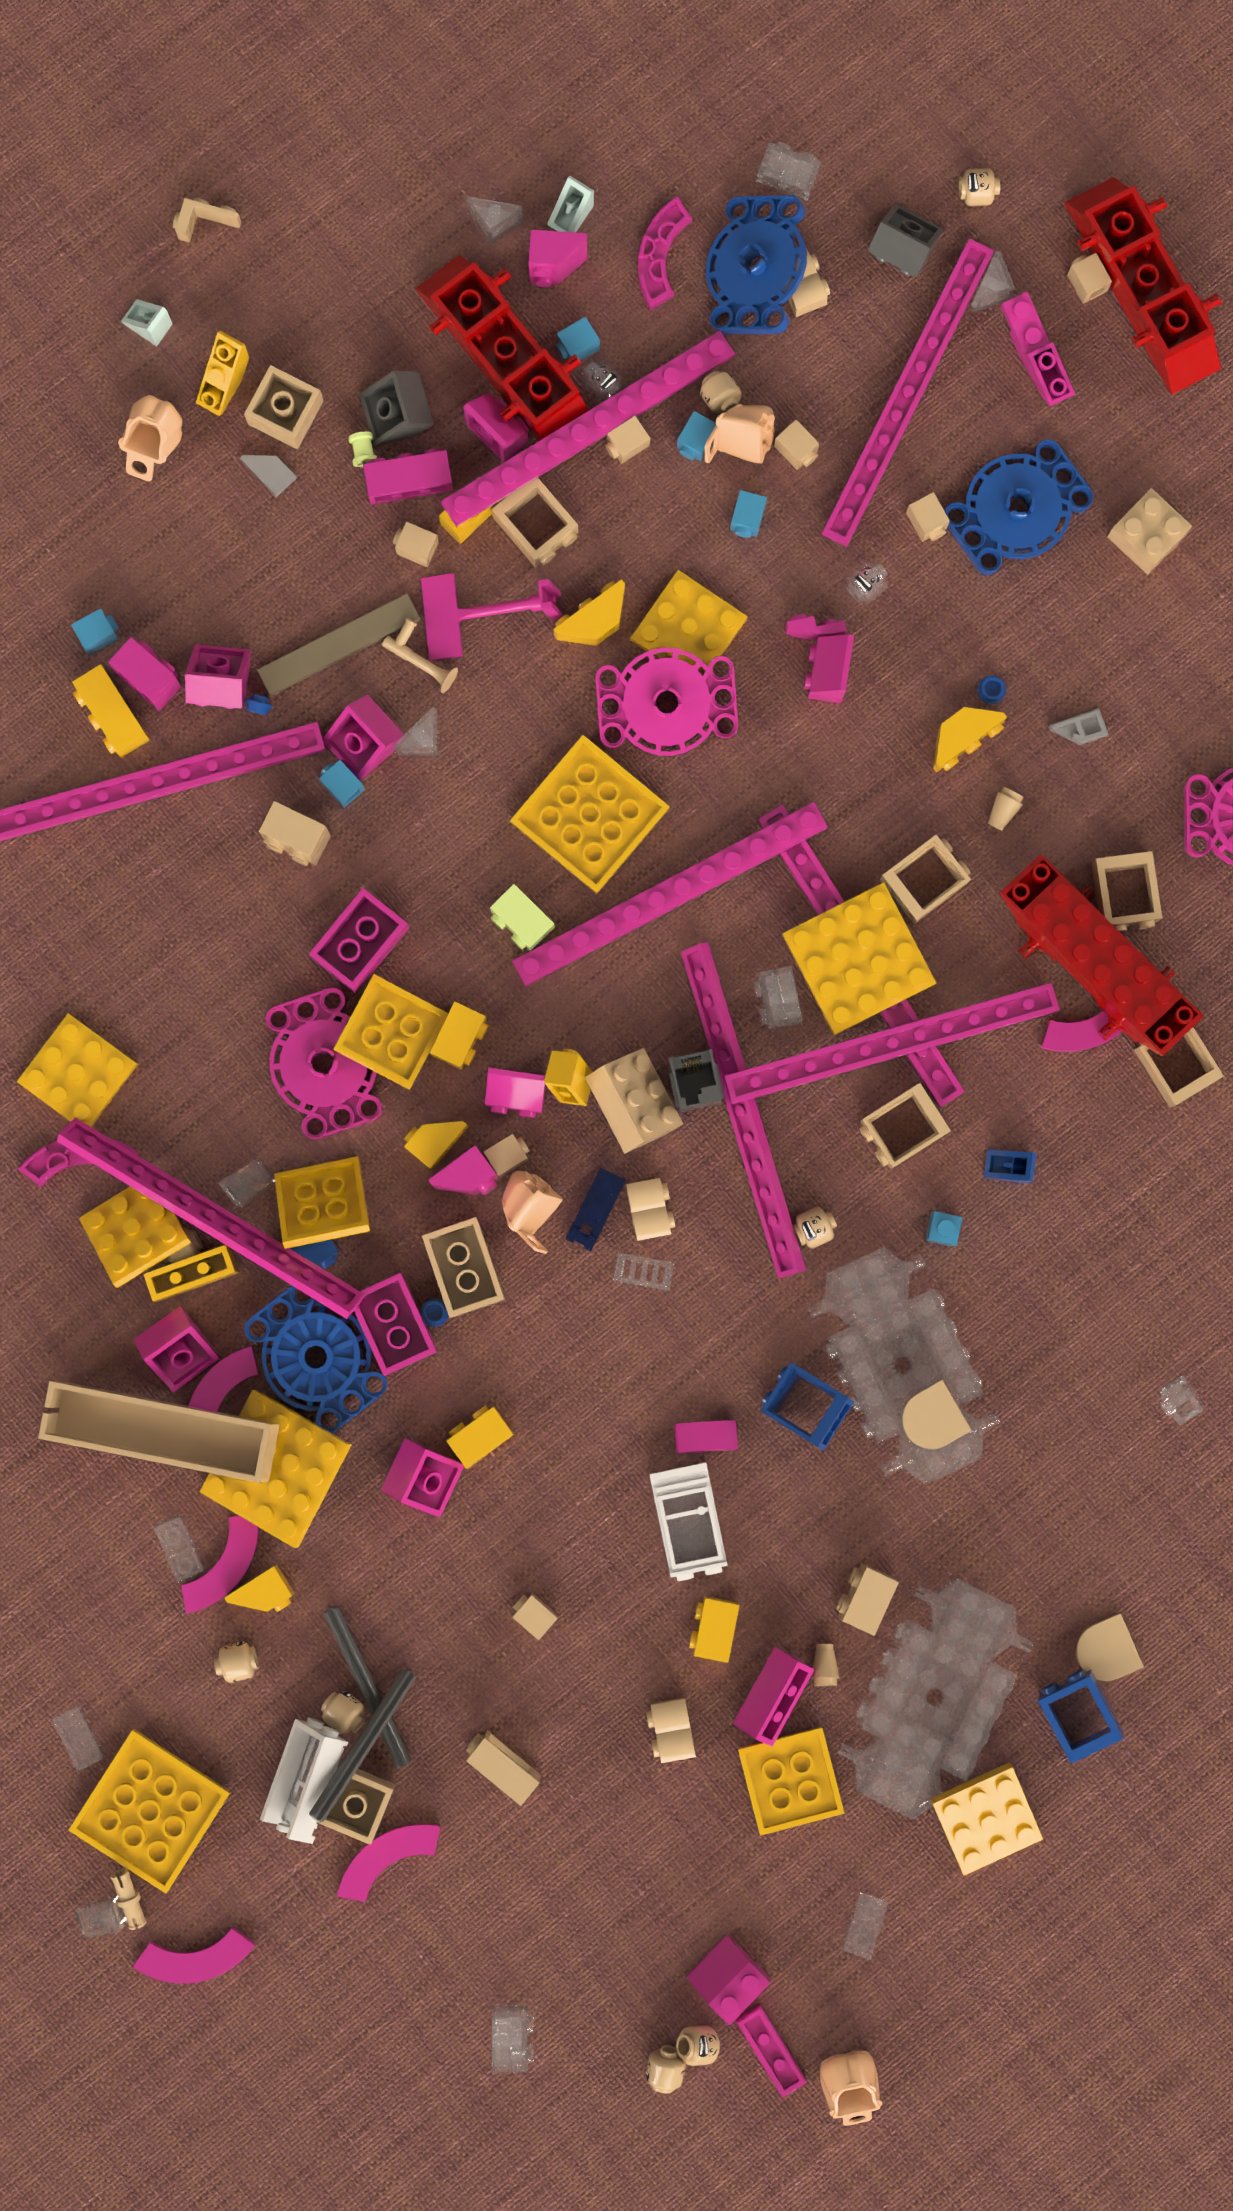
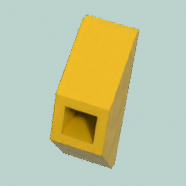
[196,331,249,416]
[554,579,625,646]
[933,707,1007,773]

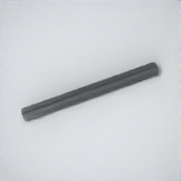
[324,1606,411,1768]
[309,1669,416,1823]

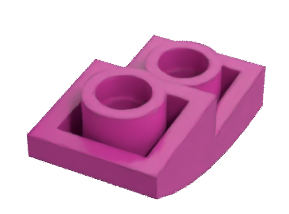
[785,614,847,640]
[674,1420,738,1453]

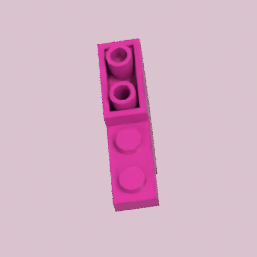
[1000,292,1075,407]

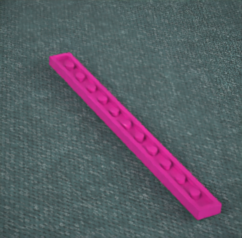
[822,238,994,547]
[441,331,735,527]
[0,722,326,841]
[512,802,828,987]
[758,804,965,1108]
[681,942,806,1279]
[723,983,1060,1105]
[57,1118,364,1319]

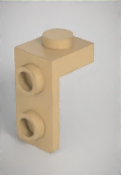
[173,198,241,243]

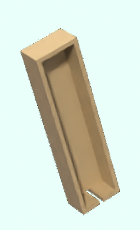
[38,1381,280,1483]

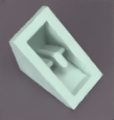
[547,176,594,233]
[121,299,172,346]

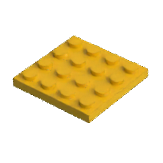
[510,735,670,894]
[782,882,936,1036]
[200,1390,351,1548]
[68,1729,231,1894]

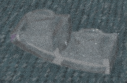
[154,1514,204,1583]
[842,1892,888,1960]

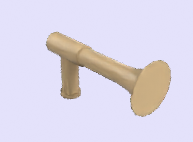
[382,618,458,693]

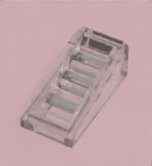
[613,1252,674,1291]

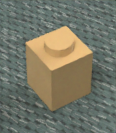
[1067,253,1112,304]
[605,416,651,464]
[774,420,819,470]
[906,492,950,542]
[393,522,439,568]
[484,1134,530,1178]
[512,1593,558,1640]

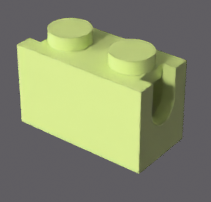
[490,884,555,951]

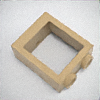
[491,478,578,568]
[880,835,971,924]
[1091,851,1162,932]
[1134,1027,1224,1108]
[859,1083,951,1169]
[466,1730,541,1806]

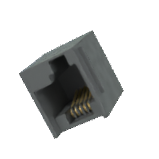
[668,1049,724,1113]

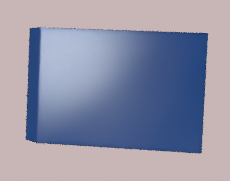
[984,1149,1036,1184]

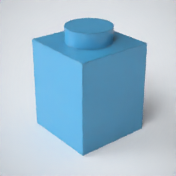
[555,317,600,361]
[677,411,716,461]
[730,490,767,538]
[71,609,119,655]
[319,760,365,808]
[925,1211,963,1247]

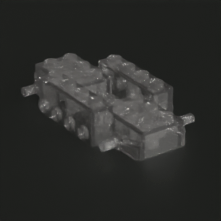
[807,1247,1000,1484]
[837,1577,1034,1820]

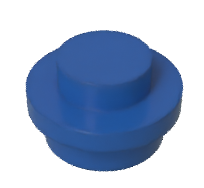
[977,676,1006,704]
[244,693,273,715]
[420,1298,449,1327]

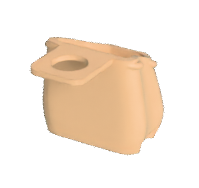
[118,395,183,481]
[705,404,775,464]
[502,1171,563,1254]
[820,2051,882,2126]

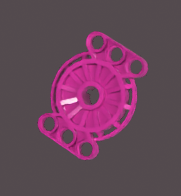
[595,648,738,756]
[1183,768,1233,866]
[266,988,383,1140]

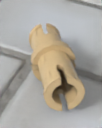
[110,1868,147,1930]

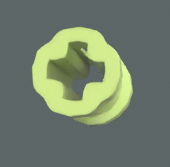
[348,431,377,467]

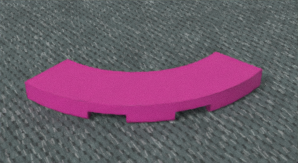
[638,196,692,310]
[1041,1011,1122,1052]
[18,1138,139,1187]
[189,1346,259,1412]
[181,1515,259,1614]
[337,1823,441,1902]
[133,1927,256,1984]

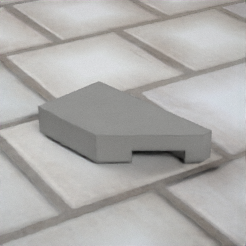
[240,455,297,497]
[1049,708,1108,745]

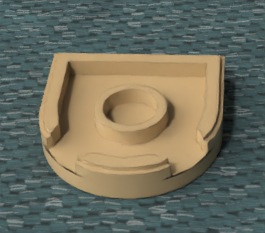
[902,1380,972,1449]
[1075,1613,1144,1681]

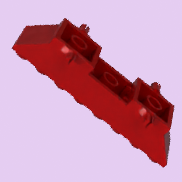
[1064,177,1222,396]
[415,255,589,441]
[999,854,1204,1056]

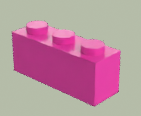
[363,448,453,505]
[733,1647,815,1747]

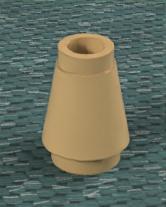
[987,787,1024,831]
[811,1644,840,1686]

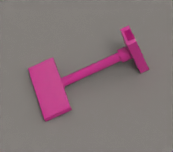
[421,573,564,662]

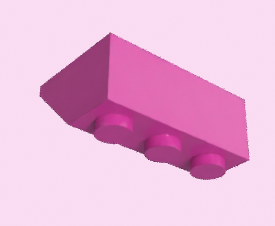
[428,1146,499,1196]

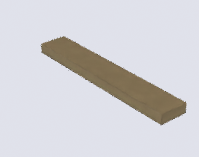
[257,594,420,697]

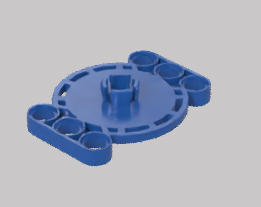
[706,195,807,334]
[945,440,1093,575]
[244,1286,388,1433]

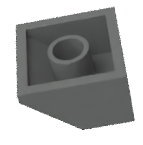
[868,204,944,277]
[359,370,434,446]

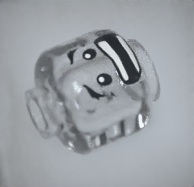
[582,360,623,403]
[846,561,888,603]

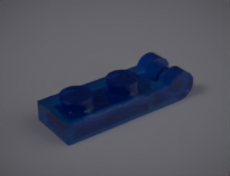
[565,1168,626,1252]

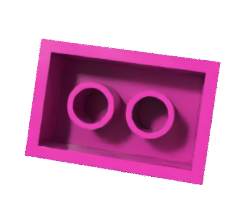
[309,888,409,994]
[354,1273,438,1376]

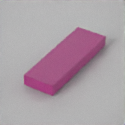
[736,2004,807,2098]

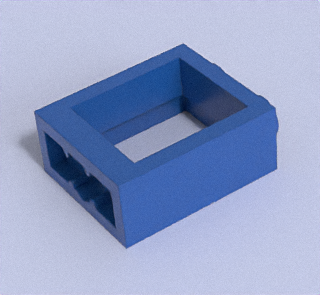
[761,1362,854,1451]
[1038,1670,1124,1764]

